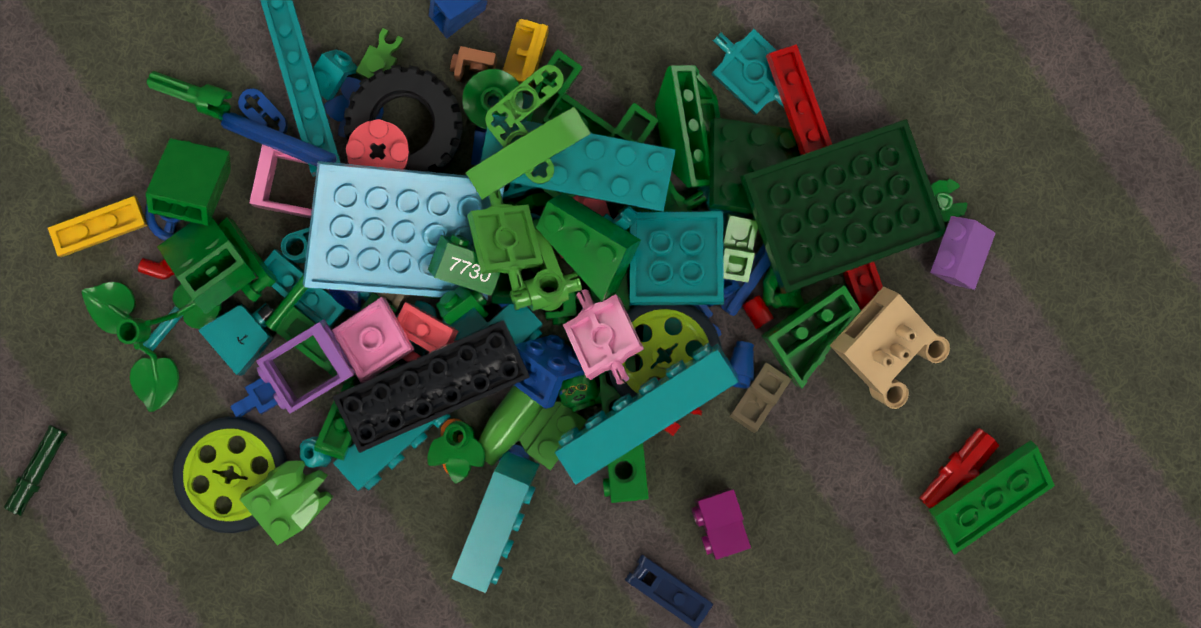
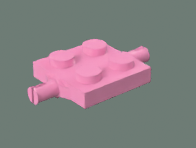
[563,289,644,384]

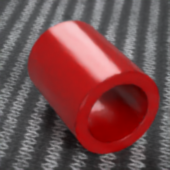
[742,295,774,329]

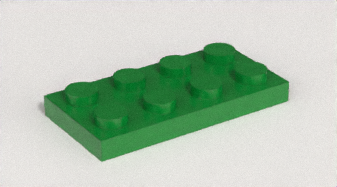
[929,440,1055,555]

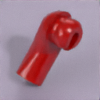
[138,258,175,280]

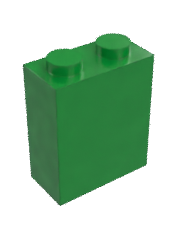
[145,138,231,226]

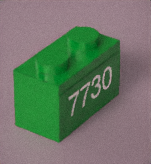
[428,234,501,296]

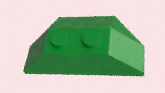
[655,65,721,188]

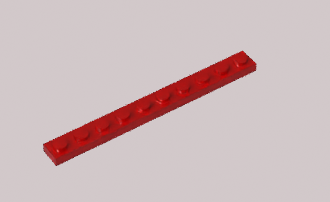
[766,44,883,311]

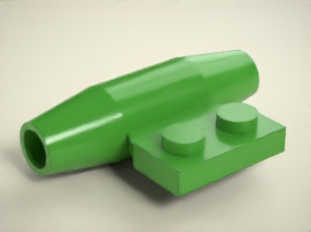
[478,385,587,471]

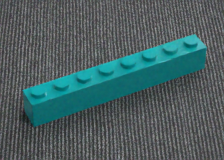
[333,304,543,491]

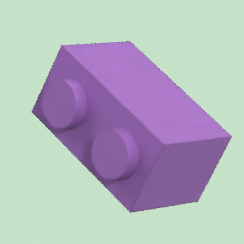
[930,216,995,290]

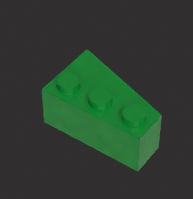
[536,193,641,301]
[761,284,861,389]

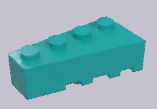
[451,451,540,593]

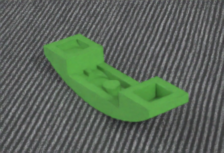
[466,107,591,200]

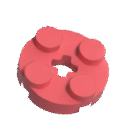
[346,119,410,169]

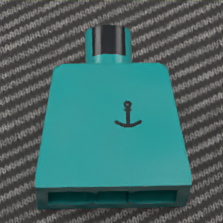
[198,303,274,376]

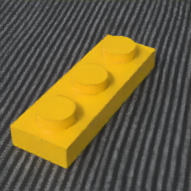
[48,196,147,258]

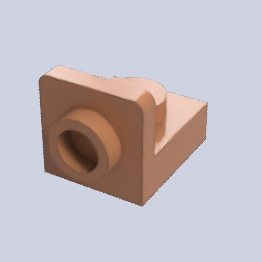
[450,46,497,82]

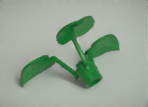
[82,282,222,412]

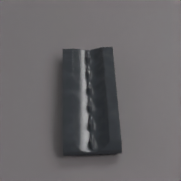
[333,320,530,453]

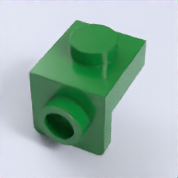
[436,286,489,326]
[545,291,581,325]

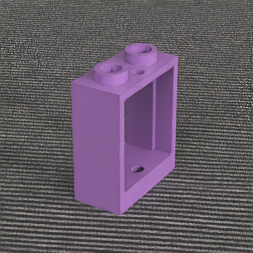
[256,319,355,414]

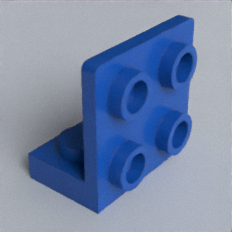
[514,335,585,409]

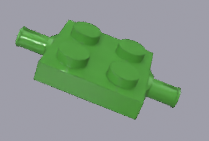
[467,189,543,291]

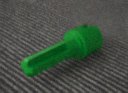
[147,71,233,120]

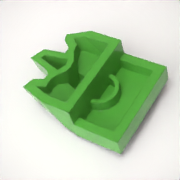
[240,461,333,546]

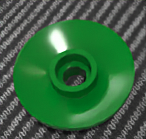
[462,69,524,130]

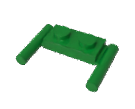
[265,275,337,377]

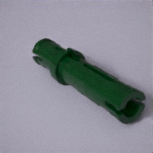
[4,425,68,516]

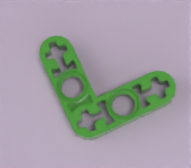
[485,65,564,184]

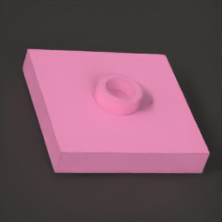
[332,297,415,382]

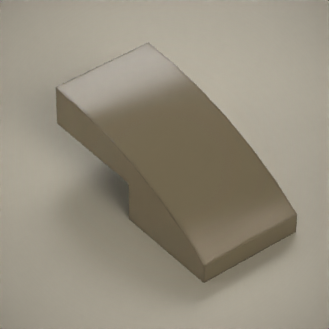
[729,362,792,434]

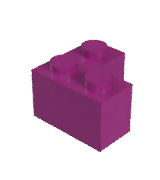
[691,488,751,560]

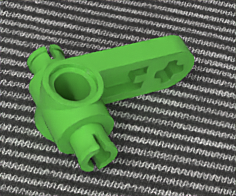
[510,218,582,311]

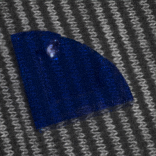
[329,289,361,311]

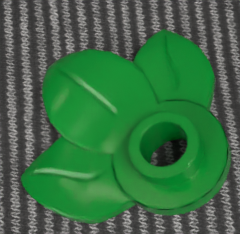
[427,421,485,484]

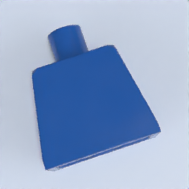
[428,0,488,39]

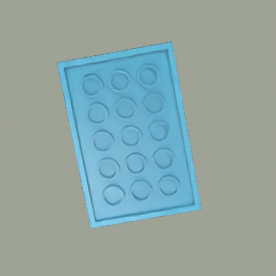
[303,161,504,300]

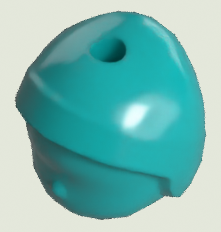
[299,436,333,468]

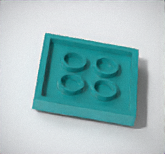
[630,211,724,305]

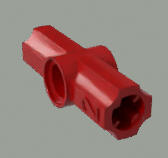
[919,428,1000,509]

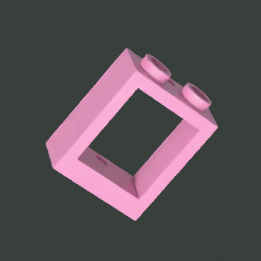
[249,144,312,218]

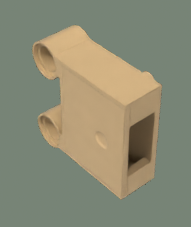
[830,287,950,409]

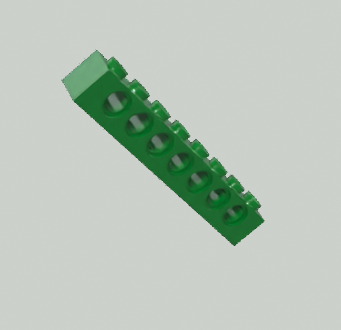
[584,273,649,503]

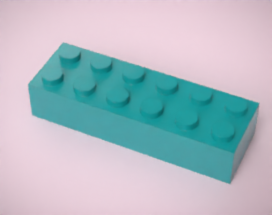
[480,114,675,212]
[555,343,739,485]

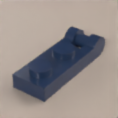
[625,554,714,628]

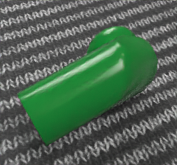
[763,265,780,309]

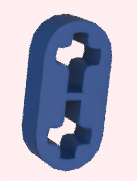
[238,88,288,134]

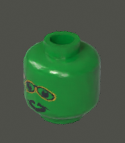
[558,374,598,412]

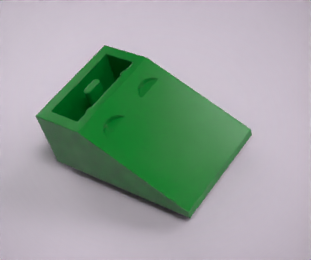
[157,218,257,314]

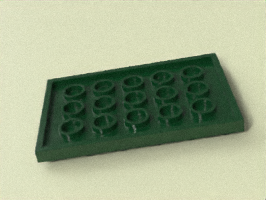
[740,119,946,294]

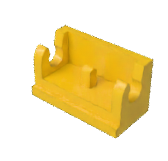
[503,19,549,87]

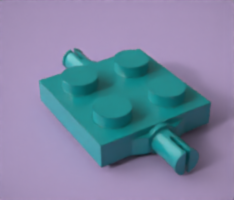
[711,29,784,115]

